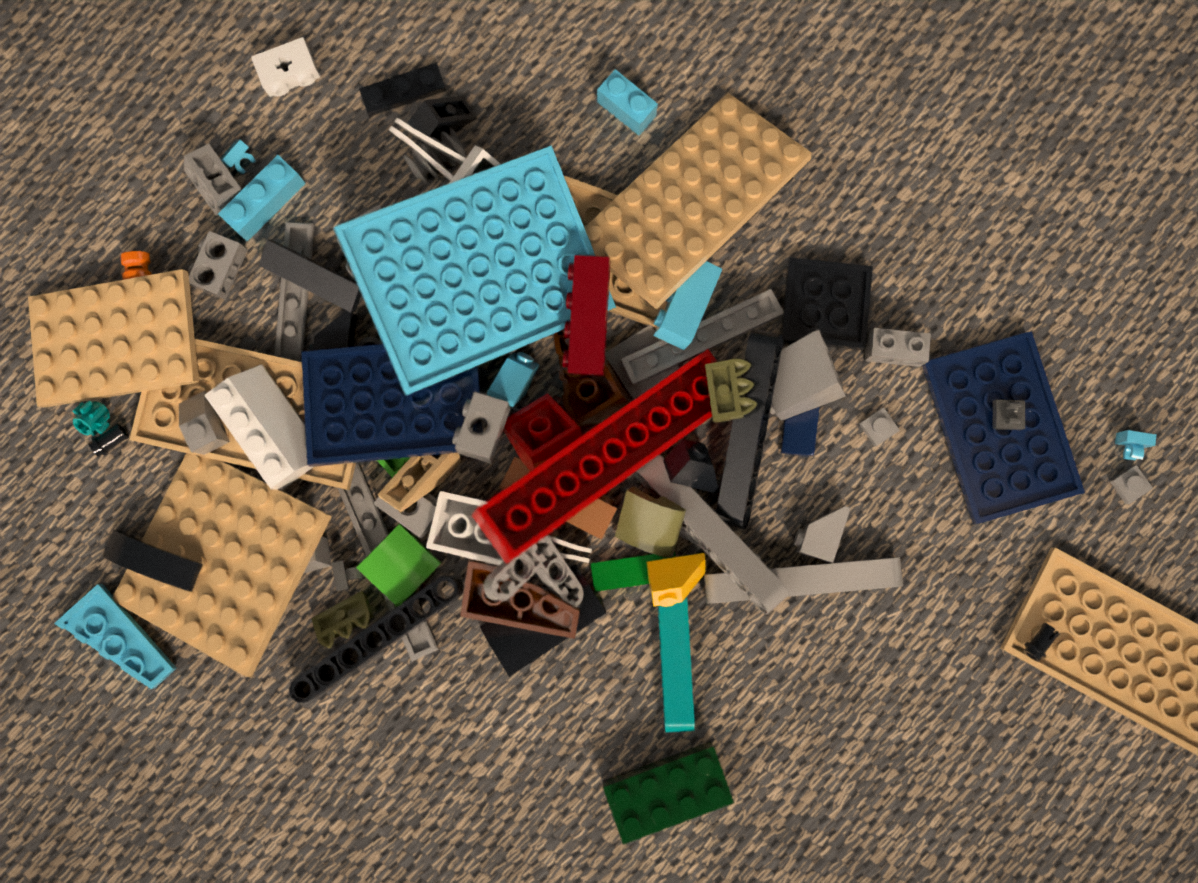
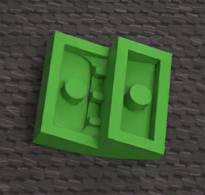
[356,523,441,607]

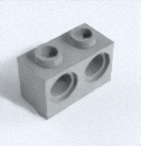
[184,144,242,216]
[188,231,248,300]
[864,328,931,367]

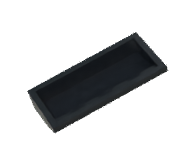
[480,564,607,677]

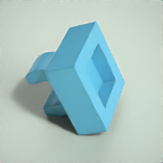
[220,139,255,174]
[1115,430,1157,461]

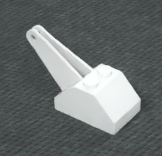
[389,118,501,184]
[426,491,592,565]

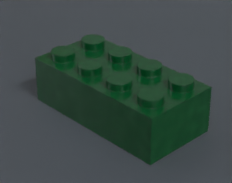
[602,741,734,845]

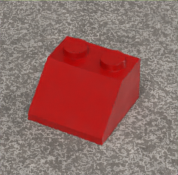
[503,393,582,471]

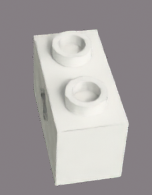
[251,37,320,97]

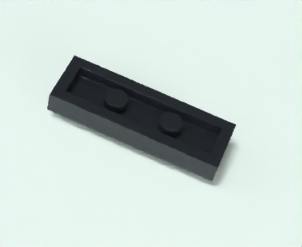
[359,62,446,117]

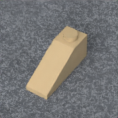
[378,453,461,512]

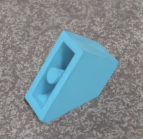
[487,352,539,407]

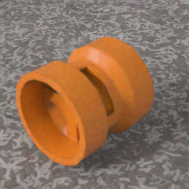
[120,251,152,280]

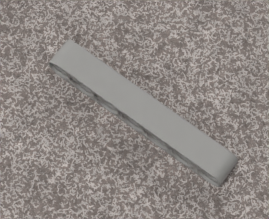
[633,454,789,615]
[704,557,903,604]

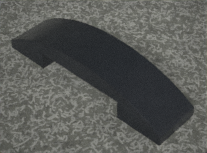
[103,529,203,592]

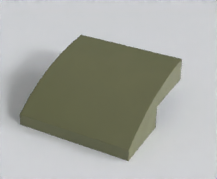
[615,486,686,558]

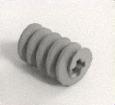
[403,127,466,183]

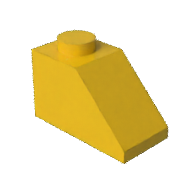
[647,553,705,607]

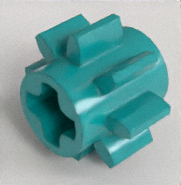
[72,400,110,436]

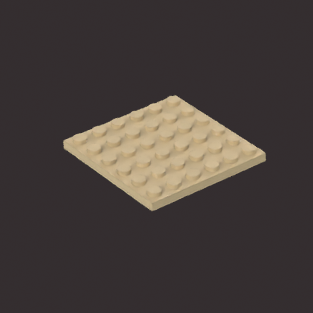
[112,453,332,677]

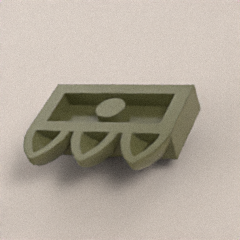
[705,359,757,423]
[311,591,374,648]

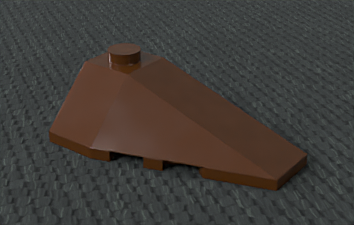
[553,329,632,428]
[460,559,580,639]

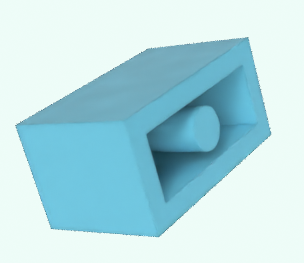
[597,69,658,136]

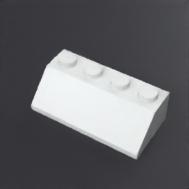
[205,365,313,490]

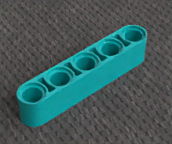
[658,597,695,733]

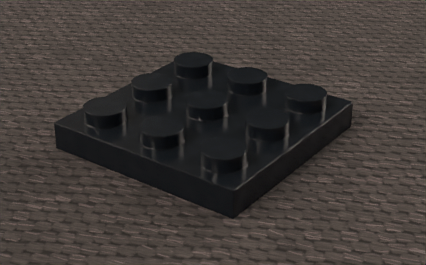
[781,257,873,350]

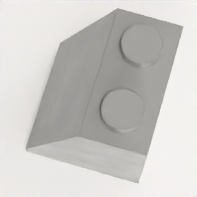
[770,330,846,421]

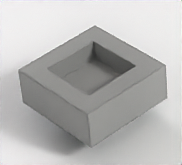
[859,407,900,447]
[1110,465,1153,504]

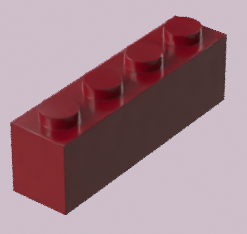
[563,255,611,376]

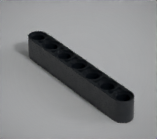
[716,329,783,530]
[289,575,463,703]

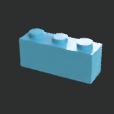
[218,155,306,241]
[653,261,722,350]

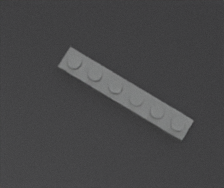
[620,289,784,386]

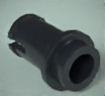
[88,423,129,457]
[1023,623,1060,662]

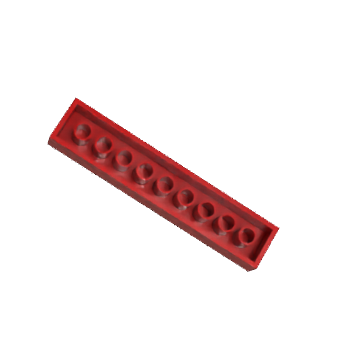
[471,349,717,565]

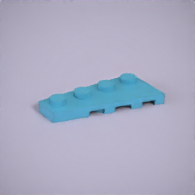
[54,584,177,689]

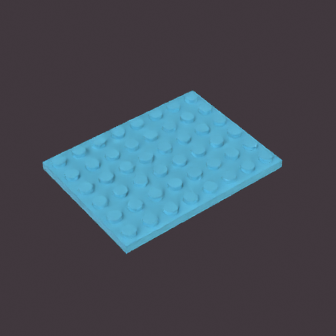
[333,146,616,395]

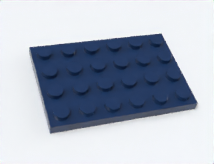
[922,331,1085,525]
[301,344,483,467]

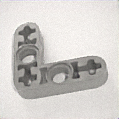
[484,536,584,607]

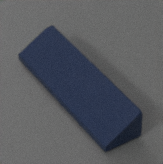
[781,407,819,457]

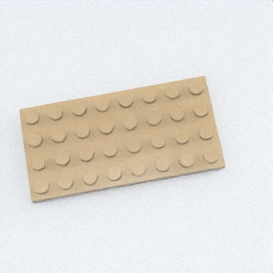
[584,93,812,309]
[129,339,356,490]
[1000,547,1198,756]

